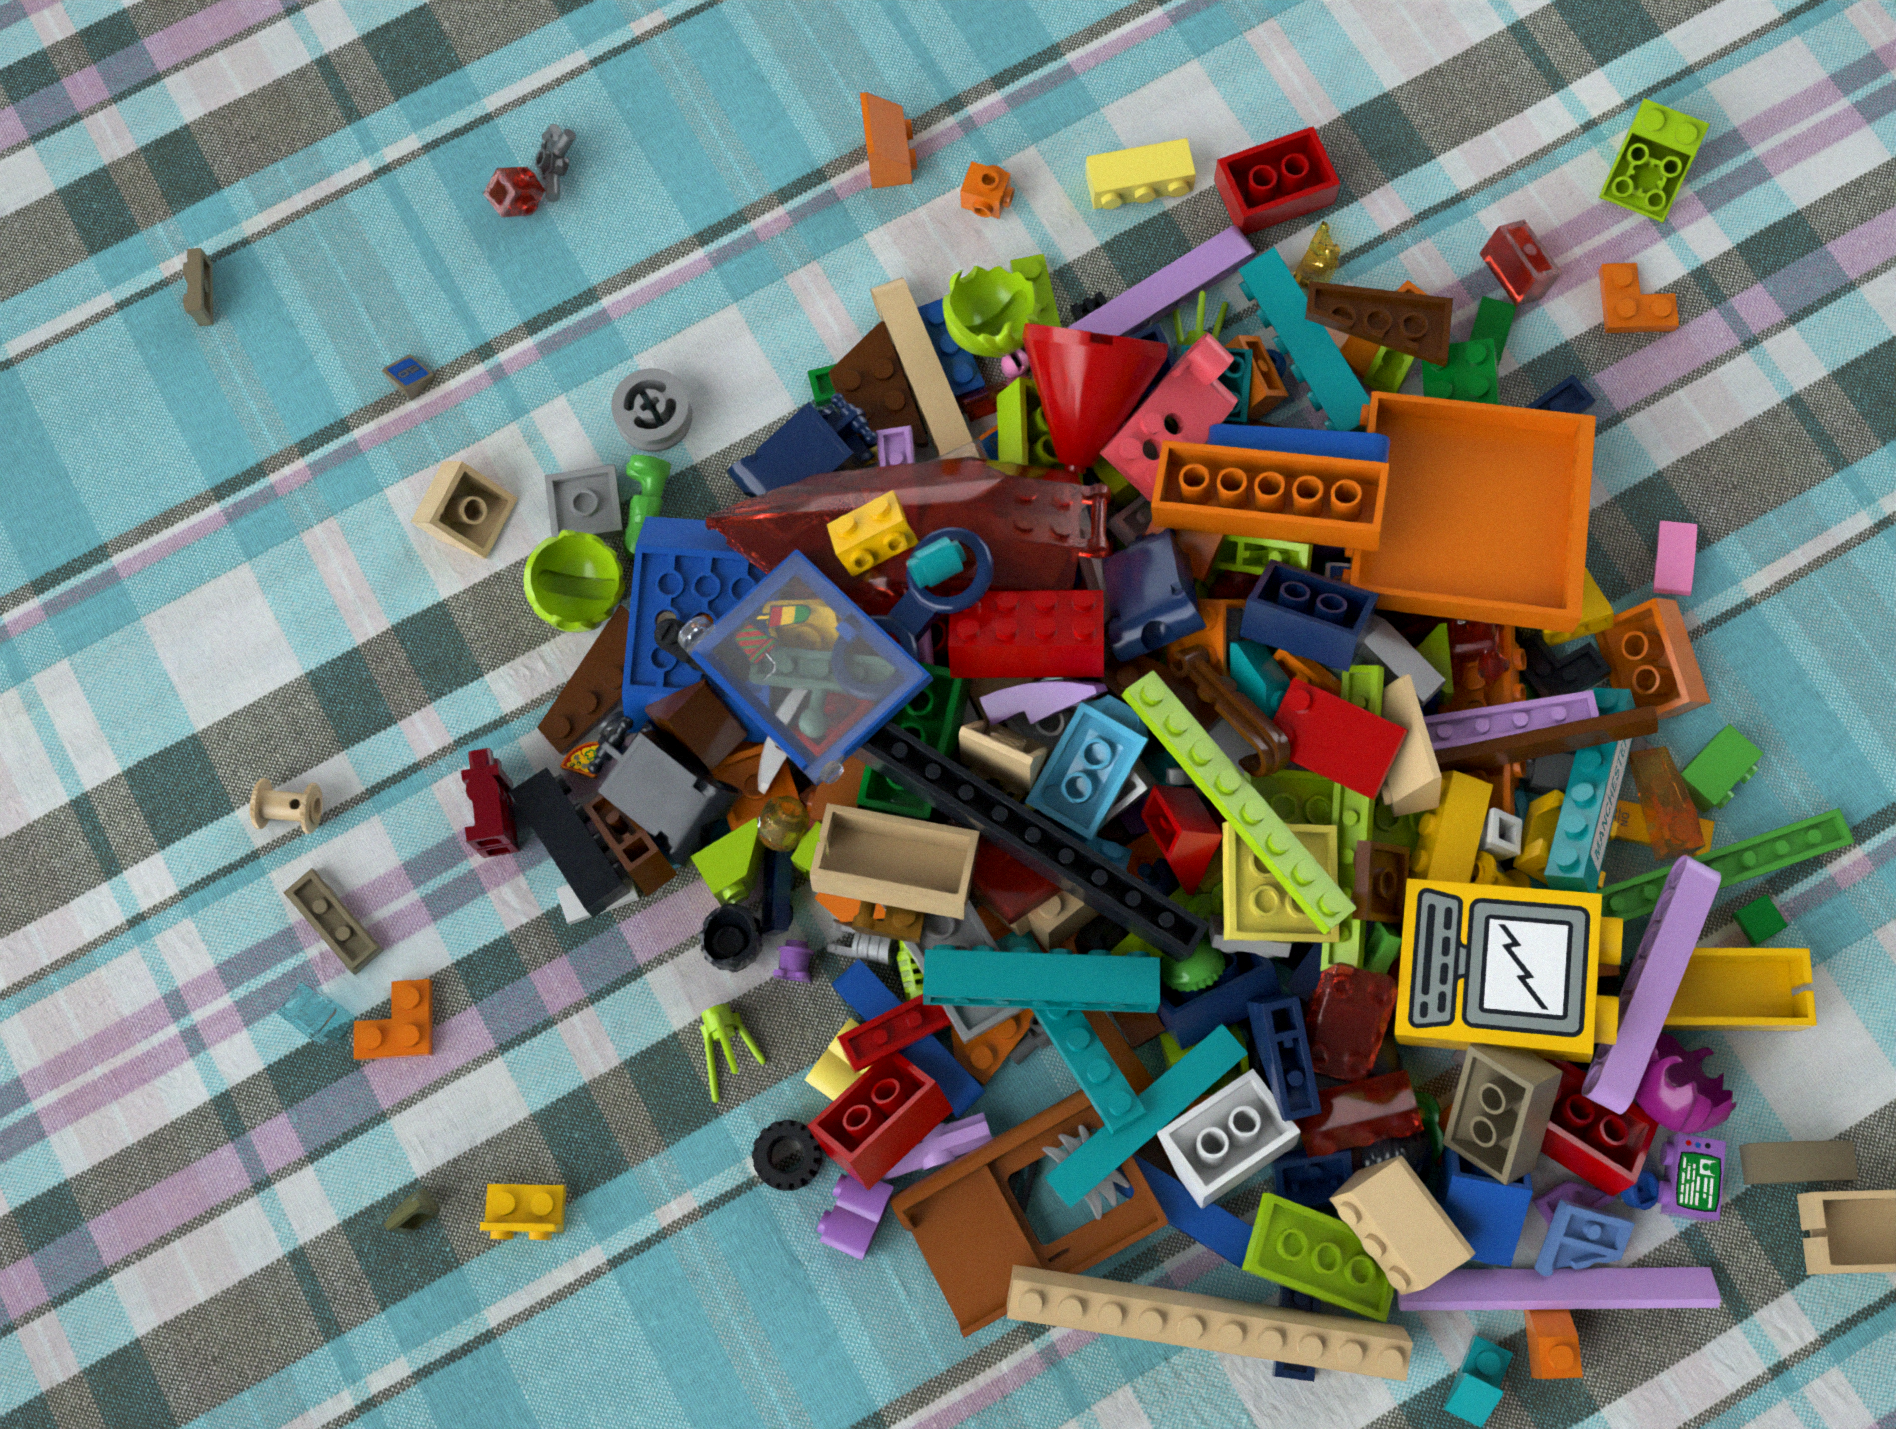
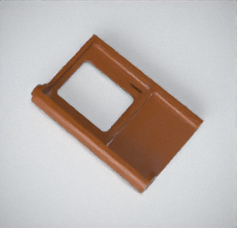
[890,1089,1169,1338]

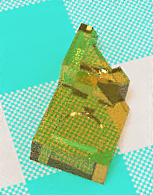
[1293,221,1341,289]

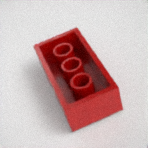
[948,590,1104,678]

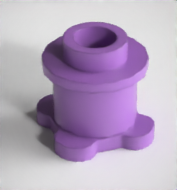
[773,939,815,983]

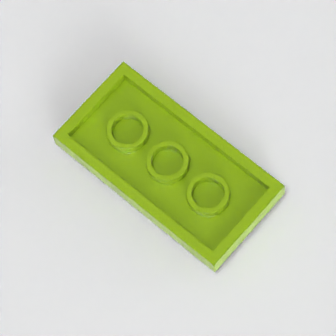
[1242,1193,1395,1323]

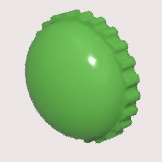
[1160,940,1226,992]

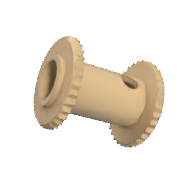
[250,778,323,834]

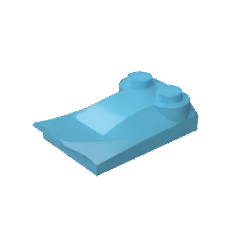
[1025,694,1149,840]

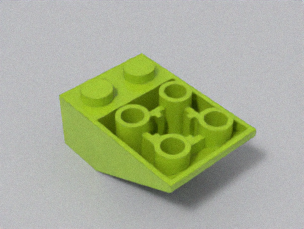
[1598,98,1710,223]

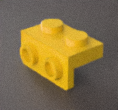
[827,490,918,576]

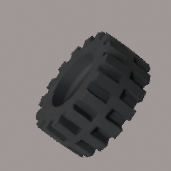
[752,1120,823,1191]

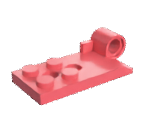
[1100,332,1238,503]

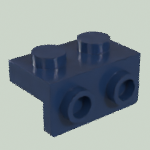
[1271,1141,1353,1210]

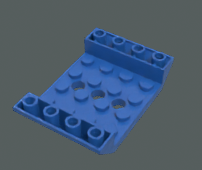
[622,516,791,743]

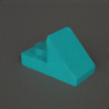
[1443,1335,1513,1428]

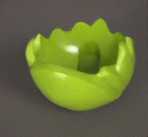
[942,266,1041,358]
[523,529,625,633]

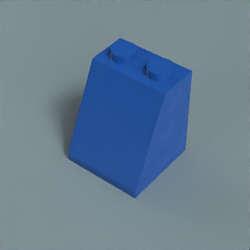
[1435,1145,1533,1267]

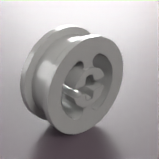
[611,368,692,452]

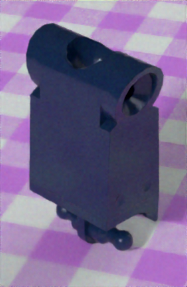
[727,393,878,535]
[1102,528,1207,663]

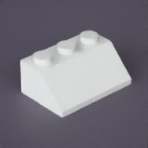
[1157,1069,1301,1209]

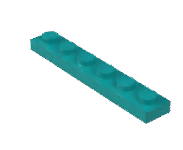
[994,931,1147,1136]

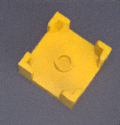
[1513,789,1618,890]

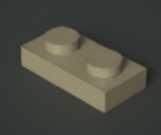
[183,248,213,326]

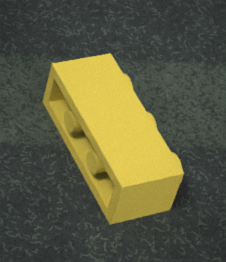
[1085,138,1196,209]

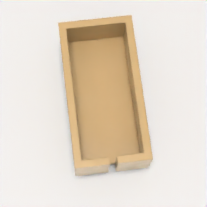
[809,803,980,920]
[1797,1190,1896,1275]

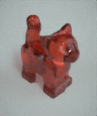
[1449,618,1510,687]

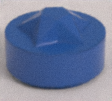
[1620,1170,1659,1210]

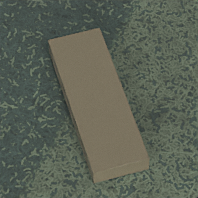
[283,868,384,975]

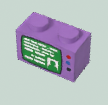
[1657,1133,1726,1222]

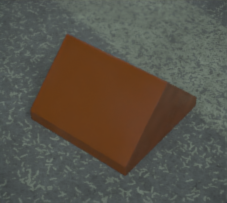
[644,679,748,772]

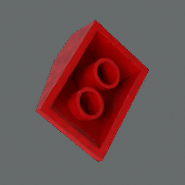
[1273,678,1409,801]

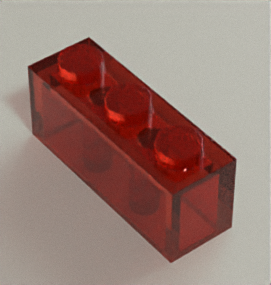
[1297,1070,1424,1158]

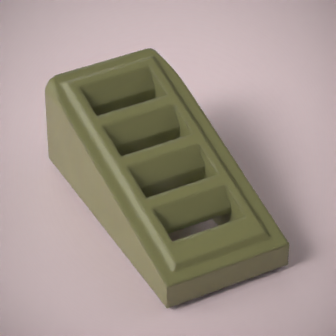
[384,1188,440,1234]

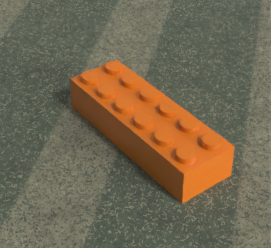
[1151,440,1390,551]

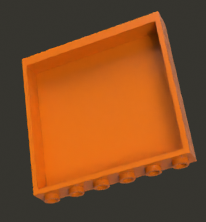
[1341,391,1596,633]

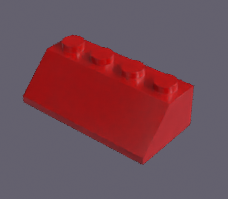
[1540,1058,1659,1197]

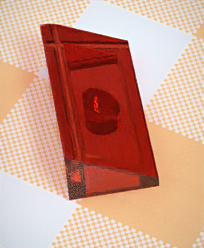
[958,374,1031,422]

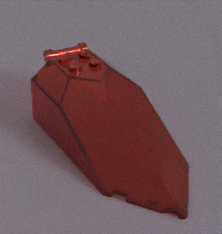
[705,457,1111,620]

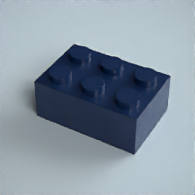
[1239,559,1379,672]
[1156,940,1282,1050]

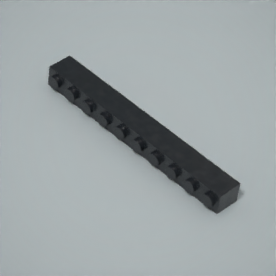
[852,721,1210,963]

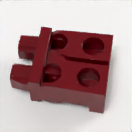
[461,748,520,858]

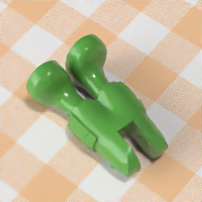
[623,455,671,561]

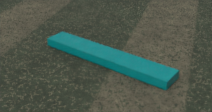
[1044,1024,1248,1208]

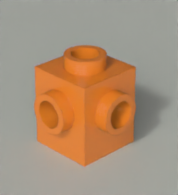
[960,161,1015,219]

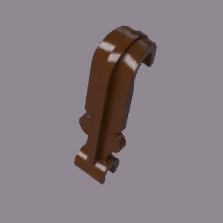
[1169,644,1291,778]

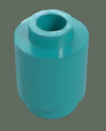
[906,536,967,589]

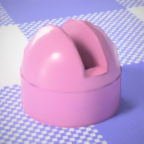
[1001,349,1029,379]

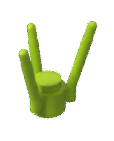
[1172,291,1229,354]
[700,1003,766,1103]

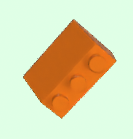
[1594,598,1711,720]

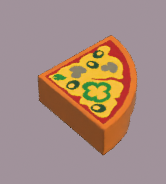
[560,741,599,780]

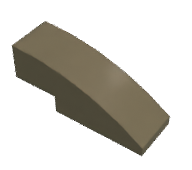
[1739,1141,1859,1185]

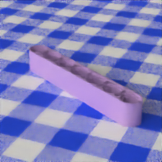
[1067,225,1257,337]
[1582,855,1721,1114]

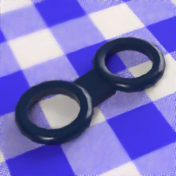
[832,527,994,703]

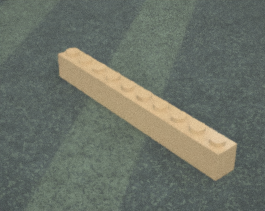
[1007,1265,1413,1381]

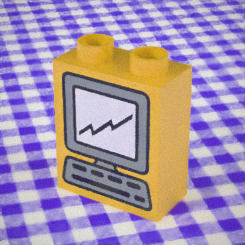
[1395,878,1623,1063]

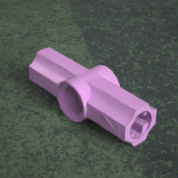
[883,1112,992,1181]

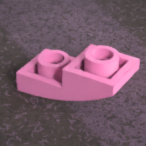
[1653,520,1697,596]

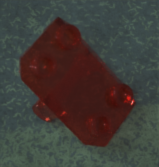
[1305,962,1398,1083]

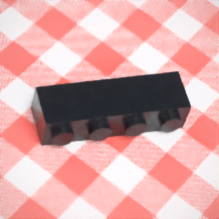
[509,767,630,918]

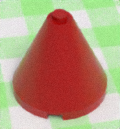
[1022,323,1169,474]

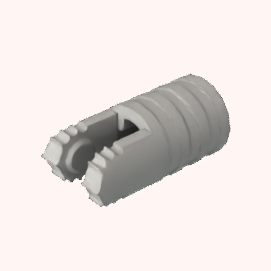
[827,919,898,965]

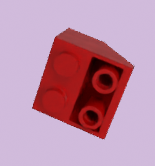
[1140,784,1223,896]

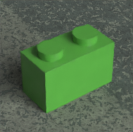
[1670,723,1764,813]

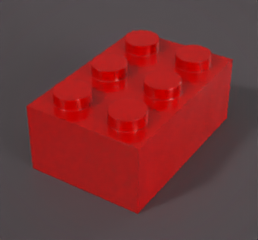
[1214,126,1341,236]
[807,1052,953,1191]

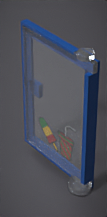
[678,549,933,786]

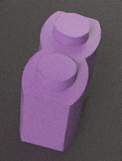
[816,1174,895,1262]

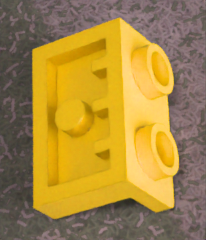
[479,1184,567,1240]

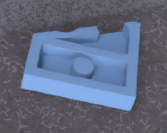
[1534,1199,1635,1276]

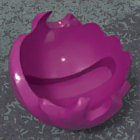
[1635,1032,1736,1134]

